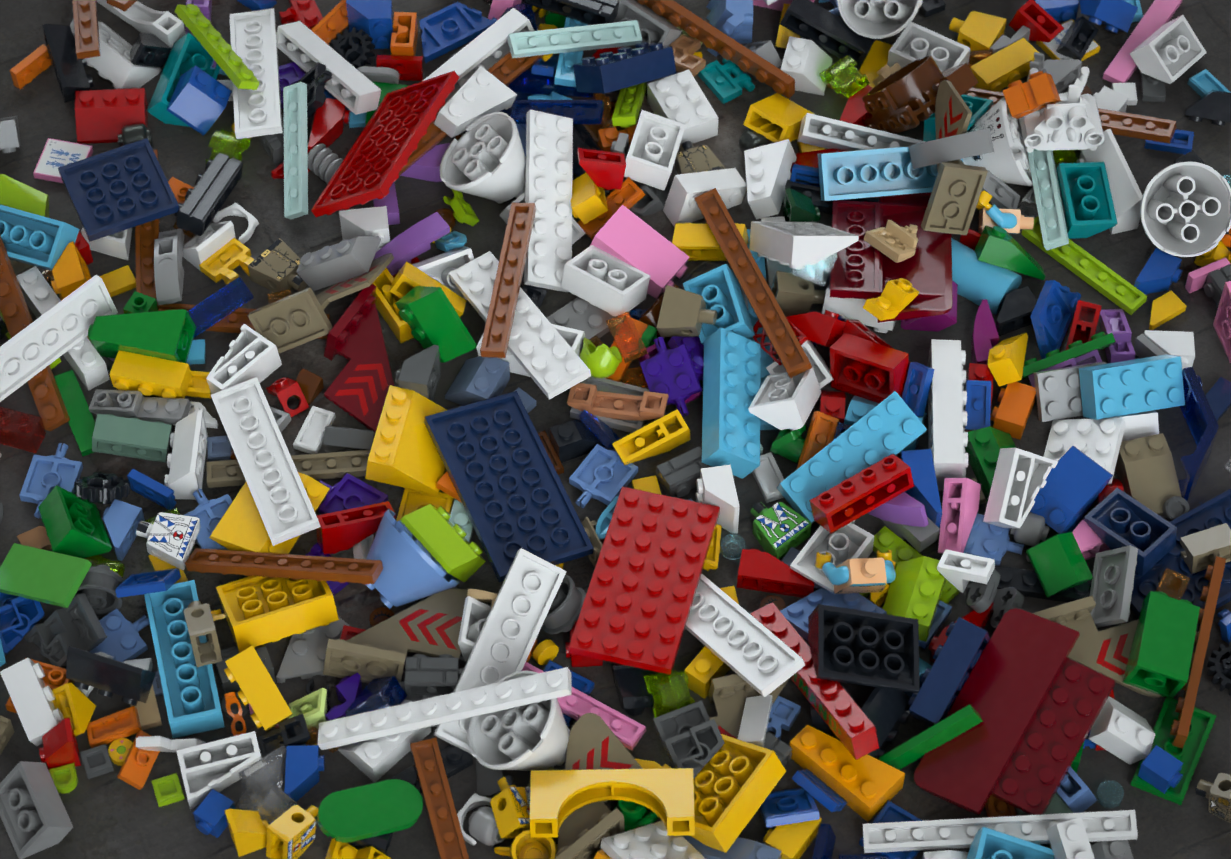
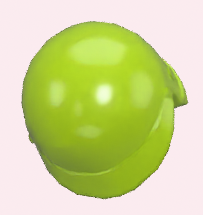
[579,337,622,379]

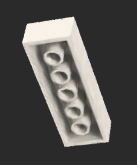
[927,339,968,490]

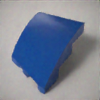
[0,592,45,655]

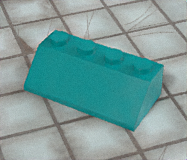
[147,32,220,127]

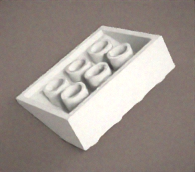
[749,221,859,269]

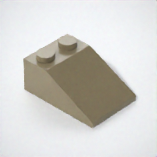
[1115,433,1182,515]

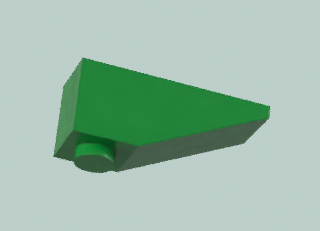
[974,226,1046,280]

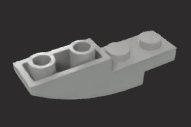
[154,229,185,305]
[89,389,192,424]

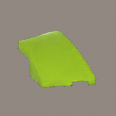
[0,174,49,218]

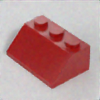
[75,88,148,144]
[830,333,909,403]

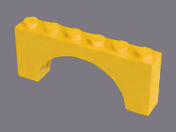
[530,768,695,838]

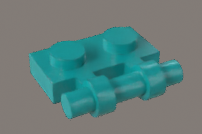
[698,58,755,104]

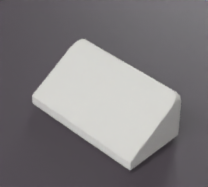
[738,695,772,747]

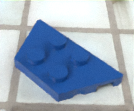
[419,2,498,63]
[1031,280,1081,359]

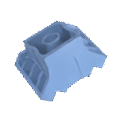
[706,0,753,57]

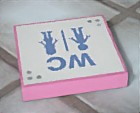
[33,138,93,184]

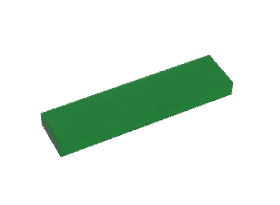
[54,370,95,457]
[879,705,983,770]

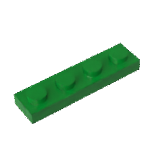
[1022,332,1116,380]

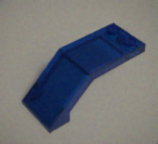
[1178,367,1219,502]

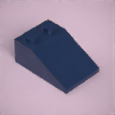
[1084,488,1177,576]

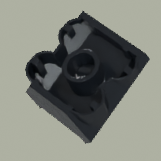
[611,664,675,716]

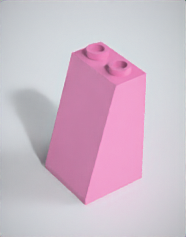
[590,205,690,299]

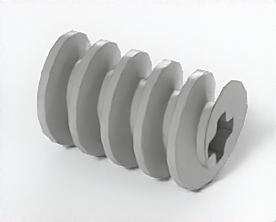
[308,144,343,185]

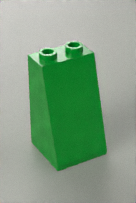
[88,309,196,363]
[1123,591,1200,698]

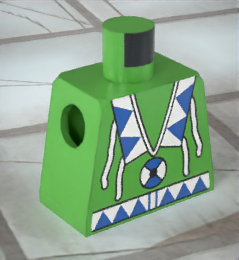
[750,502,812,560]

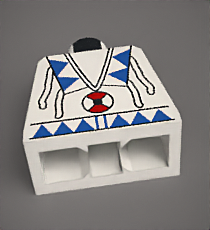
[136,512,201,570]

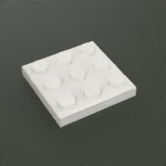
[1044,418,1126,484]
[600,821,706,859]

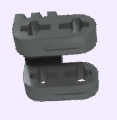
[965,569,1024,630]

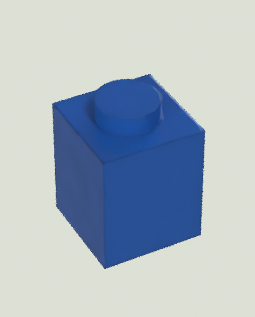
[1138,745,1183,794]
[193,789,236,838]

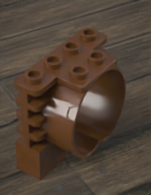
[862,55,979,134]

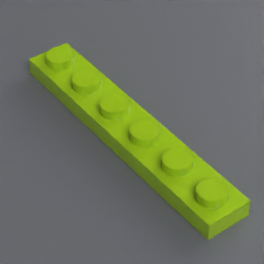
[174,4,260,90]
[1021,216,1147,315]

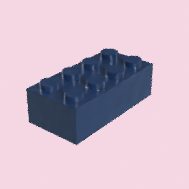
[573,42,676,94]
[908,617,990,727]

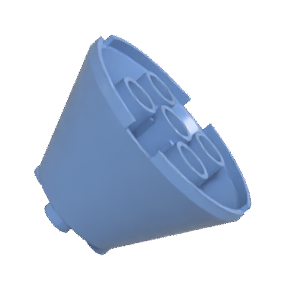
[366,509,459,608]

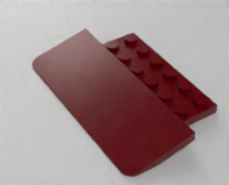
[830,192,953,323]
[914,608,1115,815]

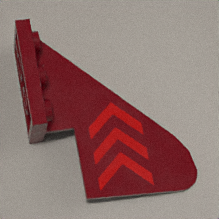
[324,284,394,433]

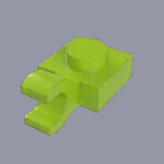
[443,189,479,227]

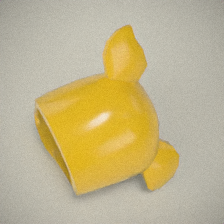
[494,830,558,859]

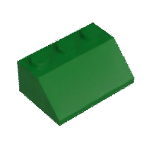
[395,286,477,363]
[965,426,1016,503]
[38,485,112,558]

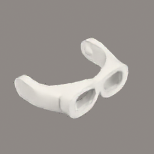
[212,202,259,244]
[457,793,491,846]

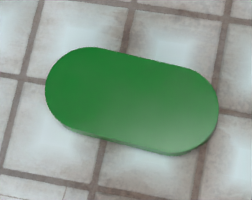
[317,779,423,843]

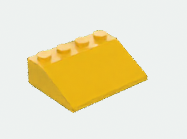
[365,385,447,495]
[209,472,330,554]
[216,576,339,652]
[655,734,786,853]

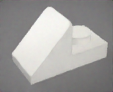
[937,549,995,593]

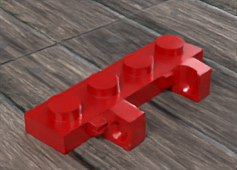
[279,0,323,30]

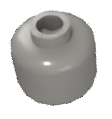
[1010,512,1049,547]
[468,806,505,846]

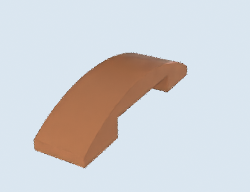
[567,383,669,421]

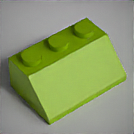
[400,504,486,582]
[883,556,946,642]

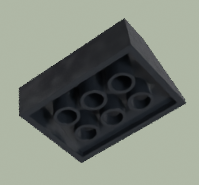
[808,604,920,693]

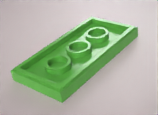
[0,543,92,608]

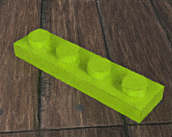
[612,82,647,128]
[873,526,960,604]

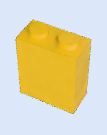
[743,93,815,143]

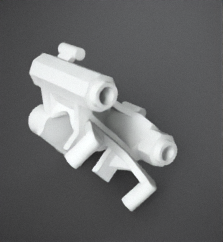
[1019,66,1105,153]

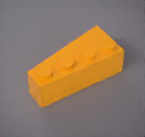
[789,725,905,822]

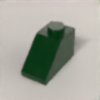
[783,188,820,222]

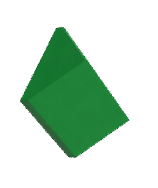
[1026,532,1093,598]

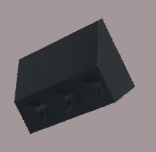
[42,24,94,103]
[66,646,156,706]
[861,687,911,760]

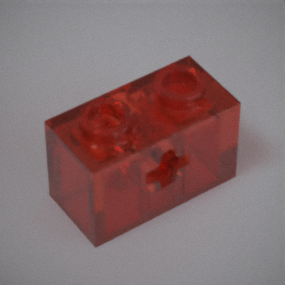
[0,406,46,453]

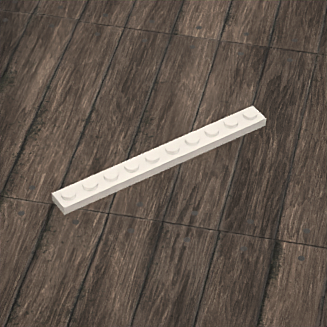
[318,667,572,750]
[863,810,1138,853]

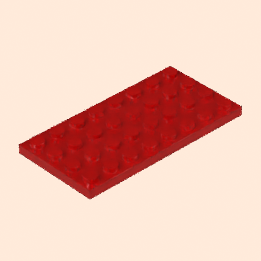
[311,71,459,217]
[569,486,720,675]

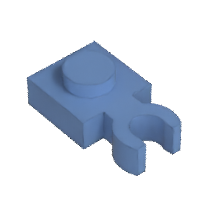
[767,696,801,741]

